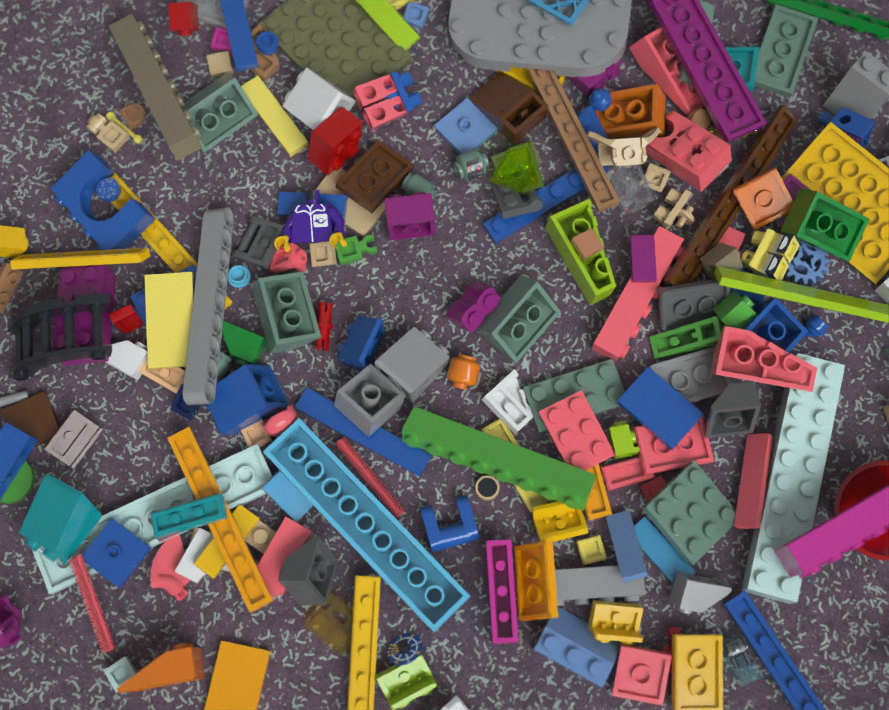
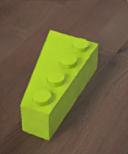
[545,199,616,305]

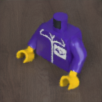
[274,190,347,252]

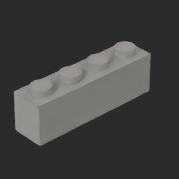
[555,566,646,606]

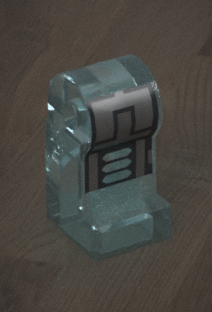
[723,633,764,686]

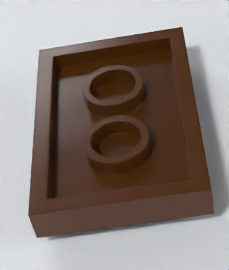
[335,140,414,213]

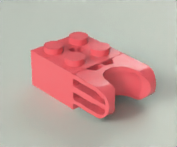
[645,111,732,192]

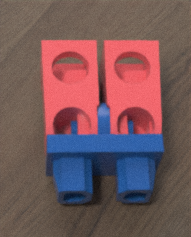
[352,71,422,132]

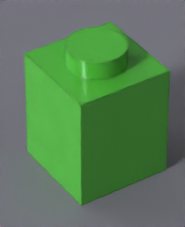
[713,290,757,329]

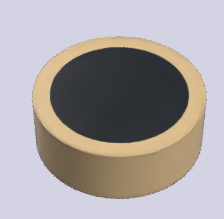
[475,475,500,501]

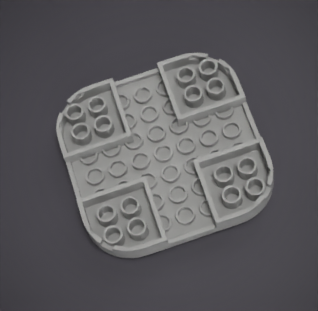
[448,0,632,77]

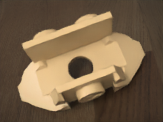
[586,127,661,166]

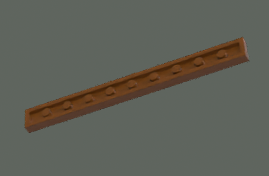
[664,104,798,286]

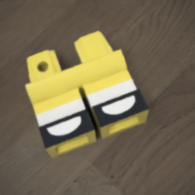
[741,229,800,280]

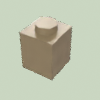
[700,243,743,279]

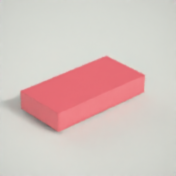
[600,457,655,491]

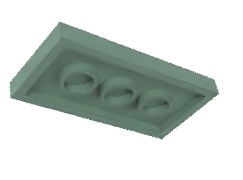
[755,4,818,98]
[523,359,625,434]

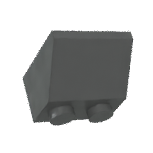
[704,381,761,438]
[278,536,339,606]

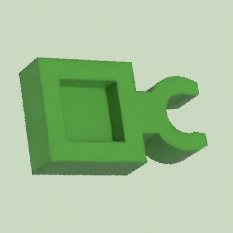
[336,235,378,265]

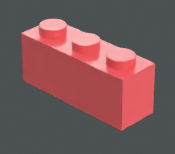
[257,517,314,598]

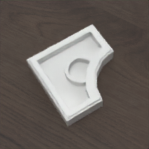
[175,527,231,584]

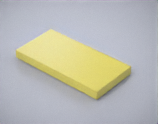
[145,272,194,369]

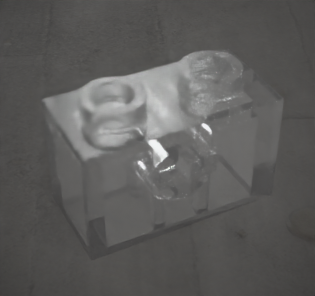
[606,164,655,215]

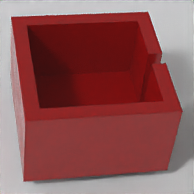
[307,106,363,176]

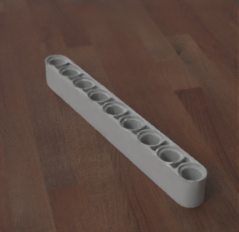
[183,207,234,405]

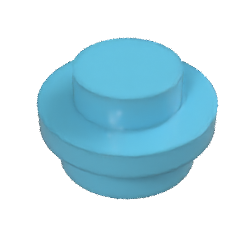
[228,265,251,288]

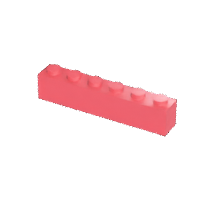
[591,226,684,363]

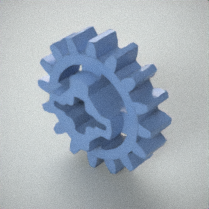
[784,239,831,286]

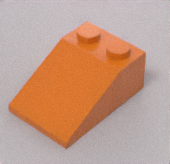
[595,84,666,139]
[117,643,205,693]

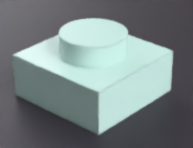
[104,656,137,693]

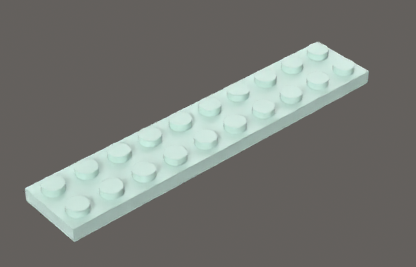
[32,444,273,594]

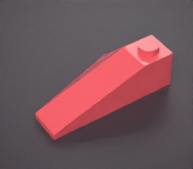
[629,27,704,117]
[710,326,817,392]

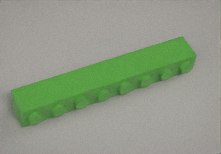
[402,406,597,511]

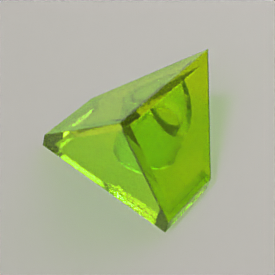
[490,141,545,193]

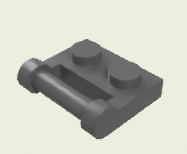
[491,172,543,219]
[231,216,284,270]

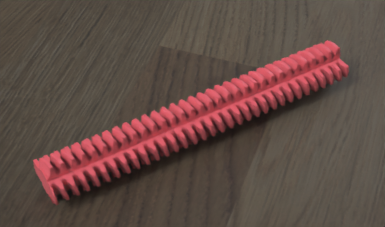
[335,437,405,518]
[68,554,116,653]

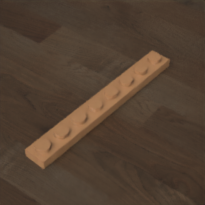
[525,68,620,213]

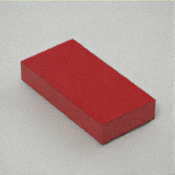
[109,304,145,335]

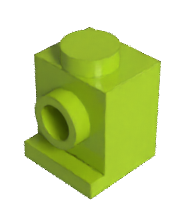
[607,421,640,460]

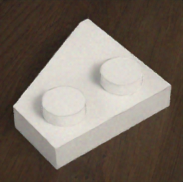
[482,369,533,434]

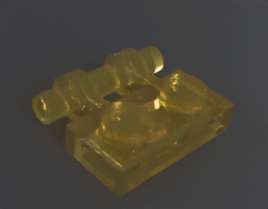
[303,592,353,656]

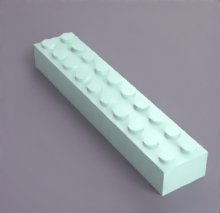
[741,353,845,604]

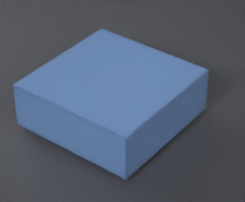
[403,2,429,29]

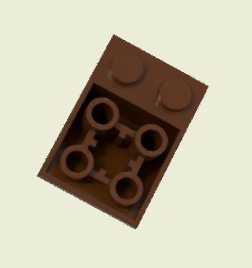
[468,71,549,146]

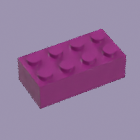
[51,265,117,366]

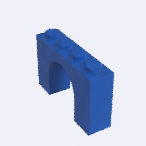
[50,150,155,250]

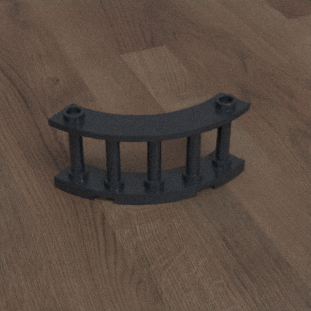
[7,293,112,381]

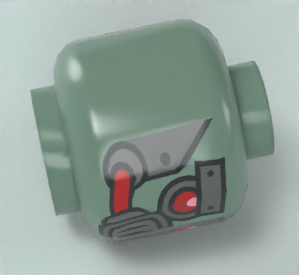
[453,149,489,182]

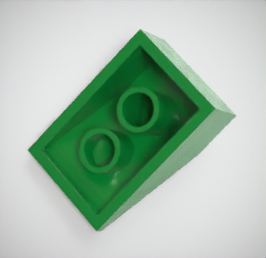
[781,188,870,262]

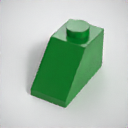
[222,321,267,367]

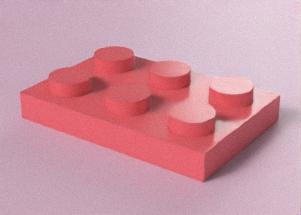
[538,390,615,470]

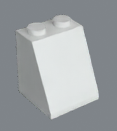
[283,67,356,130]

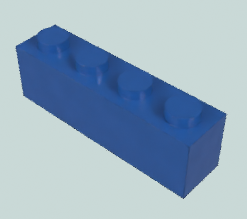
[0,422,38,500]

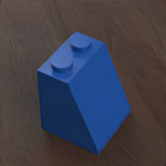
[205,364,289,435]

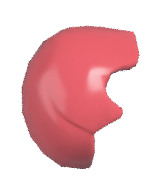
[261,405,298,437]

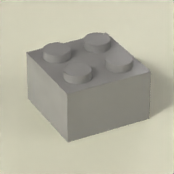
[334,363,405,437]

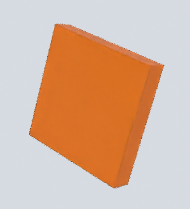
[733,167,794,230]

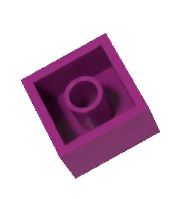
[385,192,436,241]

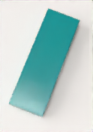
[150,493,228,538]

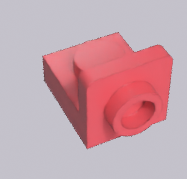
[270,243,307,274]

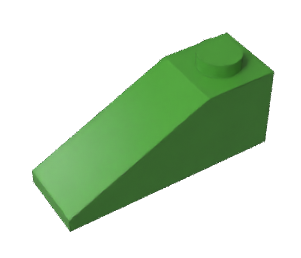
[649,316,726,359]

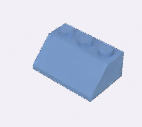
[533,607,622,687]

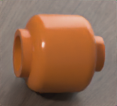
[447,354,480,390]

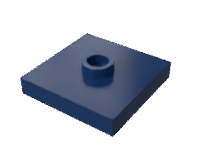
[82,518,152,589]

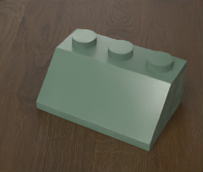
[182,73,259,153]
[252,272,321,354]
[477,275,561,363]

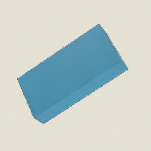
[261,470,313,523]

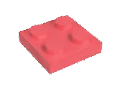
[612,644,672,706]

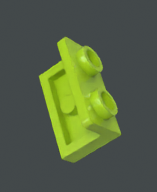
[375,654,437,710]

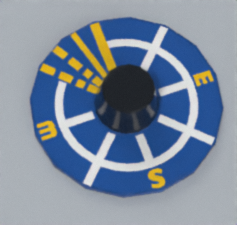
[387,633,423,665]

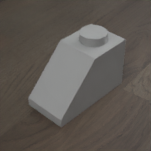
[669,572,732,614]

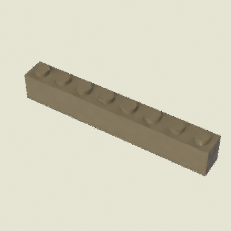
[109,14,202,161]

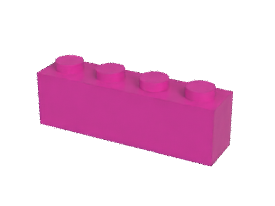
[486,539,518,644]

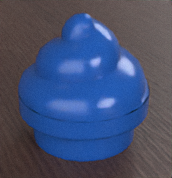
[588,88,611,111]
[805,313,829,338]

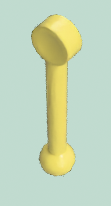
[106,112,142,143]

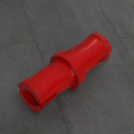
[314,302,333,351]

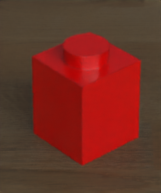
[168,2,199,37]

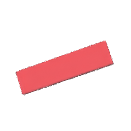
[734,433,773,529]

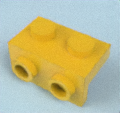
[532,501,588,542]
[588,600,643,645]

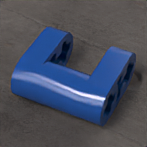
[420,494,480,553]

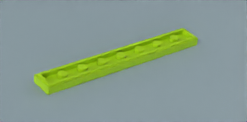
[714,266,889,323]

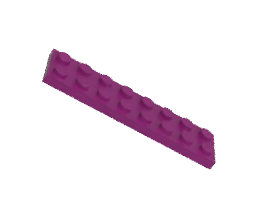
[647,0,767,143]

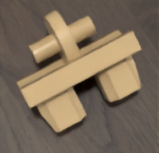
[653,188,695,230]

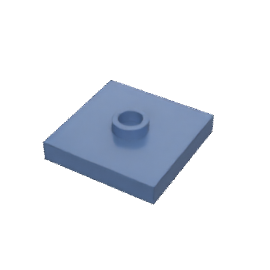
[434,98,498,154]

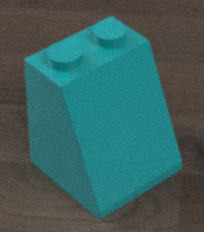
[19,474,102,564]

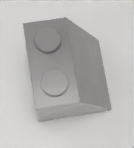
[822,51,889,119]
[374,327,450,404]

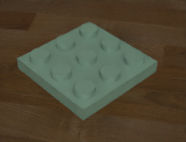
[642,460,736,566]

